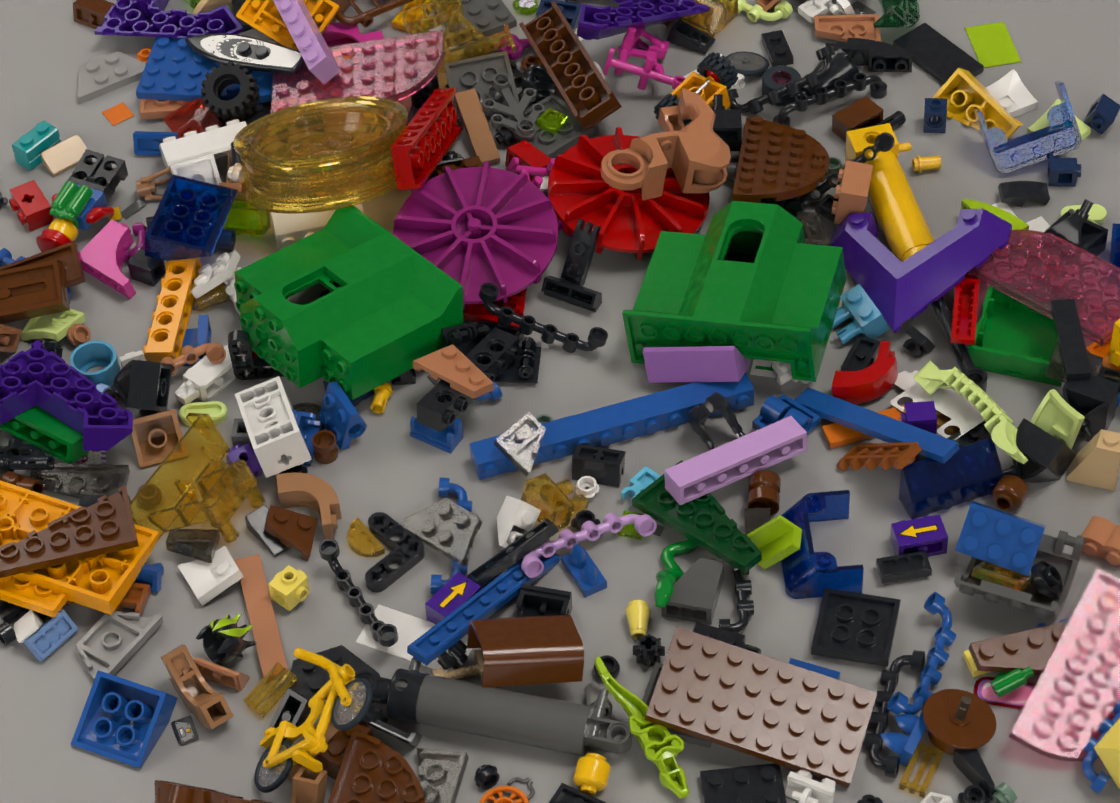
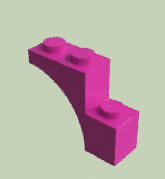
[322,22,389,66]

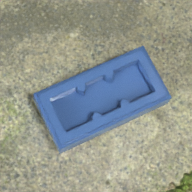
[23,609,79,662]

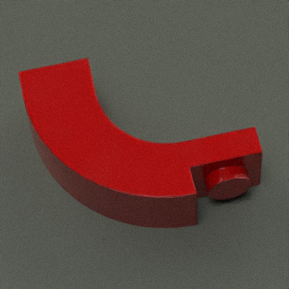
[831,341,898,404]

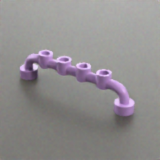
[521,513,657,578]

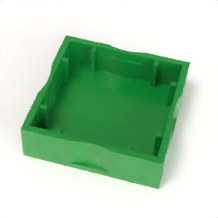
[968,281,1084,387]

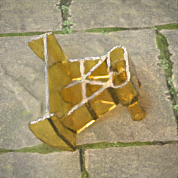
[385,0,517,96]
[130,413,265,543]

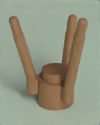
[136,167,180,202]

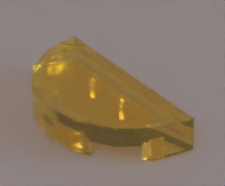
[347,518,385,557]

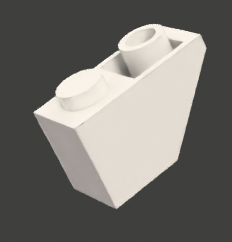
[496,496,541,548]

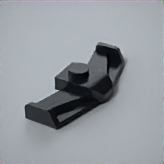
[325,698,422,747]

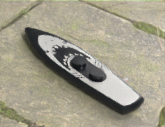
[185,33,305,75]

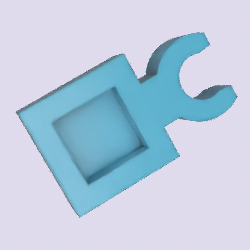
[621,466,660,506]

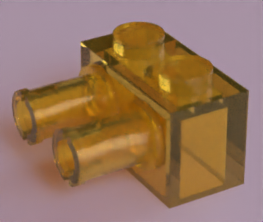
[521,473,588,530]

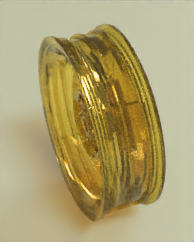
[233,97,408,214]

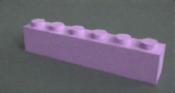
[273,0,341,84]
[664,416,807,505]

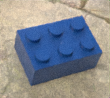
[955,501,1046,576]

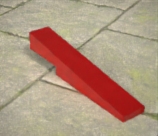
[950,266,981,345]

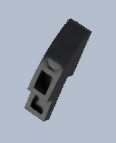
[826,38,913,72]

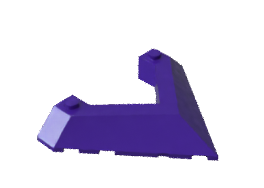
[94,0,244,38]
[576,0,710,40]
[829,209,1012,334]
[0,340,133,451]

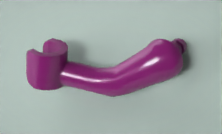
[124,222,148,263]

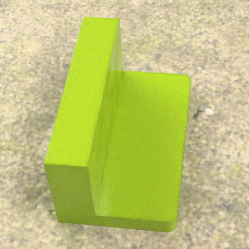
[747,515,802,569]

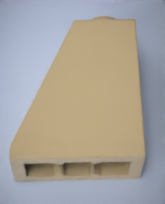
[1066,429,1120,491]

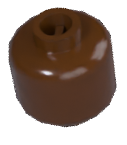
[992,475,1029,512]

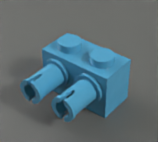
[832,284,889,345]

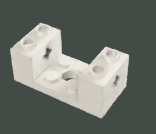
[235,376,312,478]

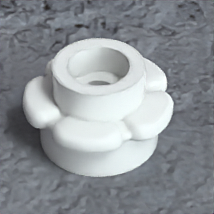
[227,163,247,183]
[575,476,599,499]

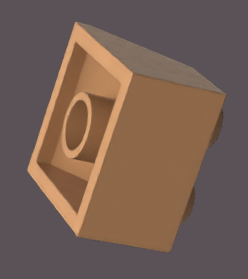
[131,408,187,468]

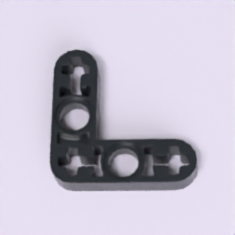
[228,330,285,380]
[365,512,425,593]

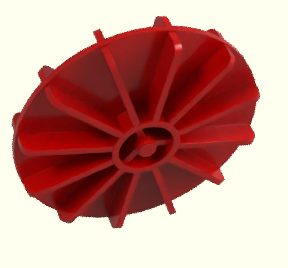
[547,127,710,260]

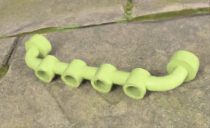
[712,0,793,22]

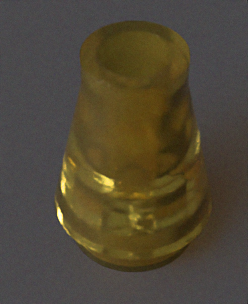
[194,283,230,311]

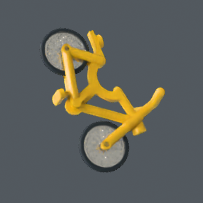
[254,648,373,793]

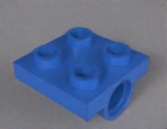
[319,381,367,450]
[752,394,821,435]

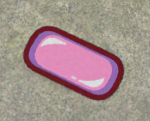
[973,676,1043,710]

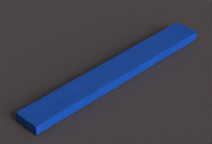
[794,387,959,463]
[407,553,560,666]

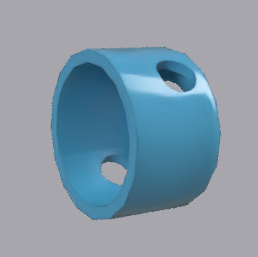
[70,340,120,386]

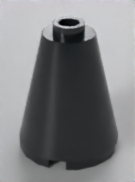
[801,47,859,97]

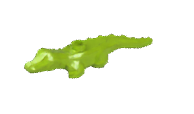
[595,656,689,799]

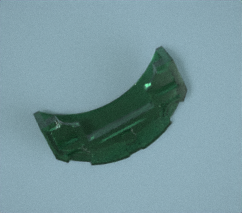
[873,0,920,28]

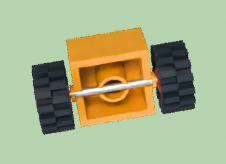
[654,52,738,126]

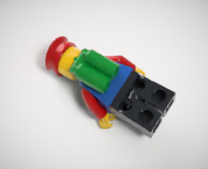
[36,149,128,252]

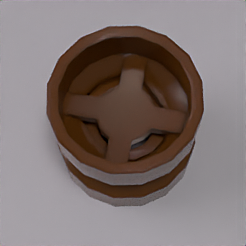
[312,430,338,464]

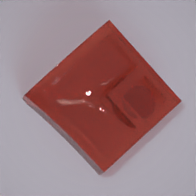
[163,97,223,139]

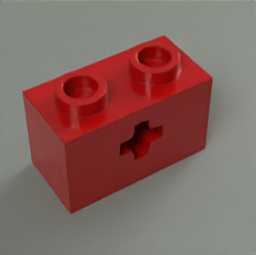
[9,180,54,232]

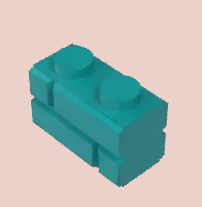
[12,120,61,171]

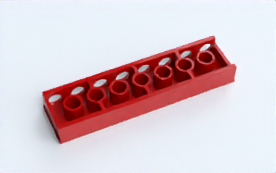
[391,88,463,190]

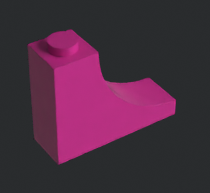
[79,219,136,299]

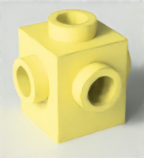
[268,565,310,611]

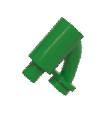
[990,666,1034,698]

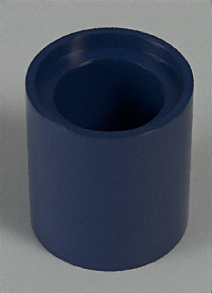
[208,228,236,250]

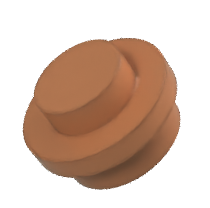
[67,324,91,347]

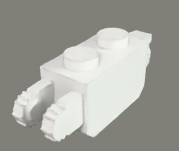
[175,343,240,405]

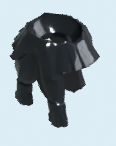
[688,392,746,451]

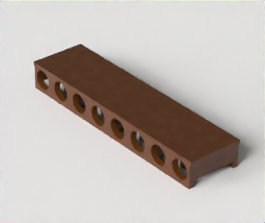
[519,1,622,131]

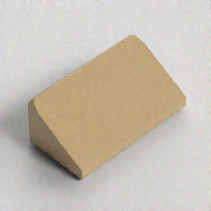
[40,134,88,176]

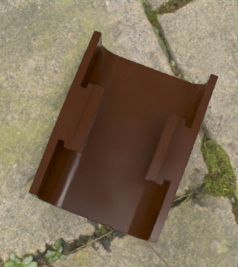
[467,615,584,687]

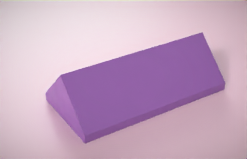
[643,346,749,383]

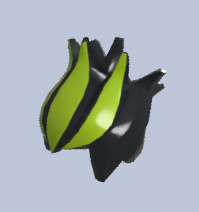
[196,613,256,666]

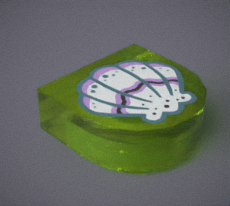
[513,0,538,15]

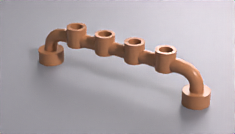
[115,342,226,407]

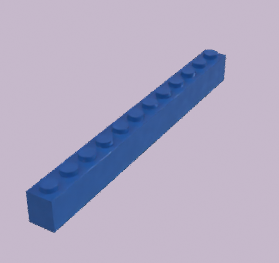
[469,372,754,480]

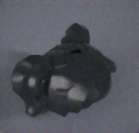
[518,64,556,106]

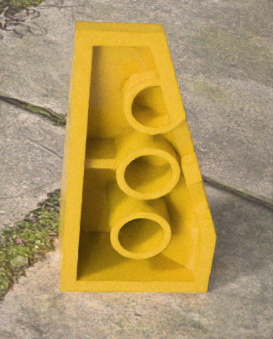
[932,68,1020,143]

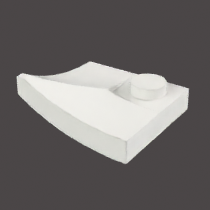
[986,69,1038,118]
[178,546,244,606]

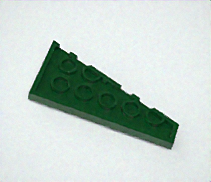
[632,460,762,573]

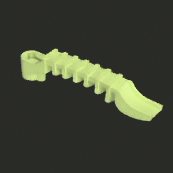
[913,360,1028,464]

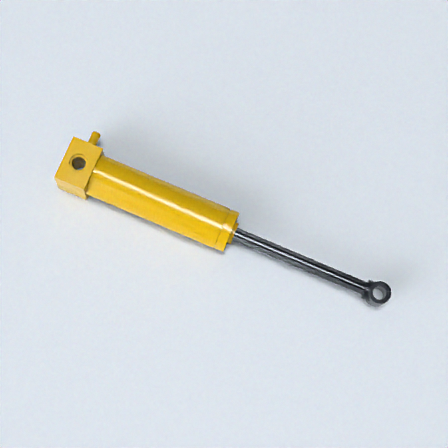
[845,123,988,392]

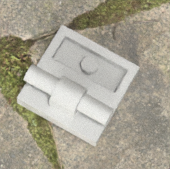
[191,250,242,299]

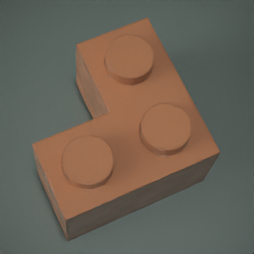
[831,160,873,225]

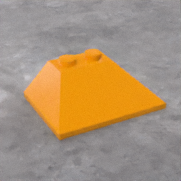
[235,0,340,51]

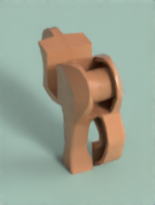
[600,88,731,201]

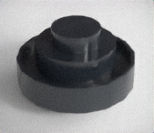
[1031,561,1063,598]

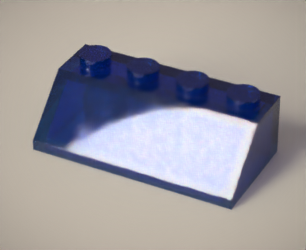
[899,438,1003,520]

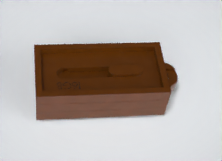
[0,259,70,324]

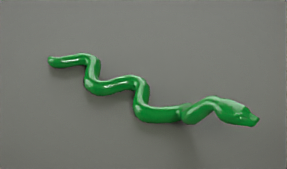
[654,539,698,608]

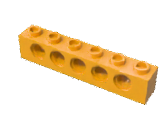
[143,251,203,363]

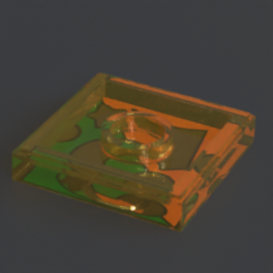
[971,561,1032,591]

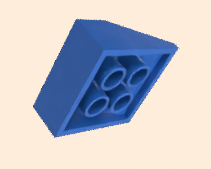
[71,670,178,769]

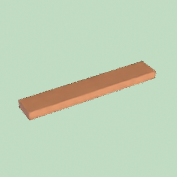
[235,554,289,682]

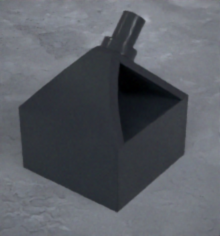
[712,94,742,151]
[1041,199,1108,274]
[107,360,172,411]
[1061,374,1120,442]
[999,418,1076,483]

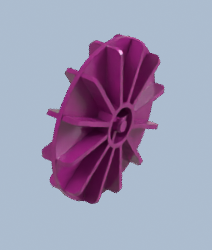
[393,161,558,309]

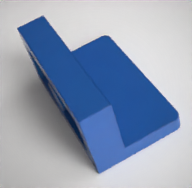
[182,314,212,366]

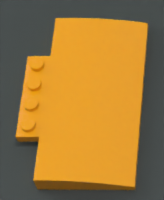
[0,480,160,618]

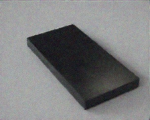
[893,23,984,85]

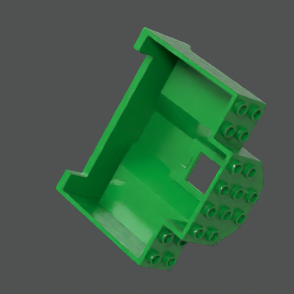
[234,200,463,400]
[622,201,846,382]

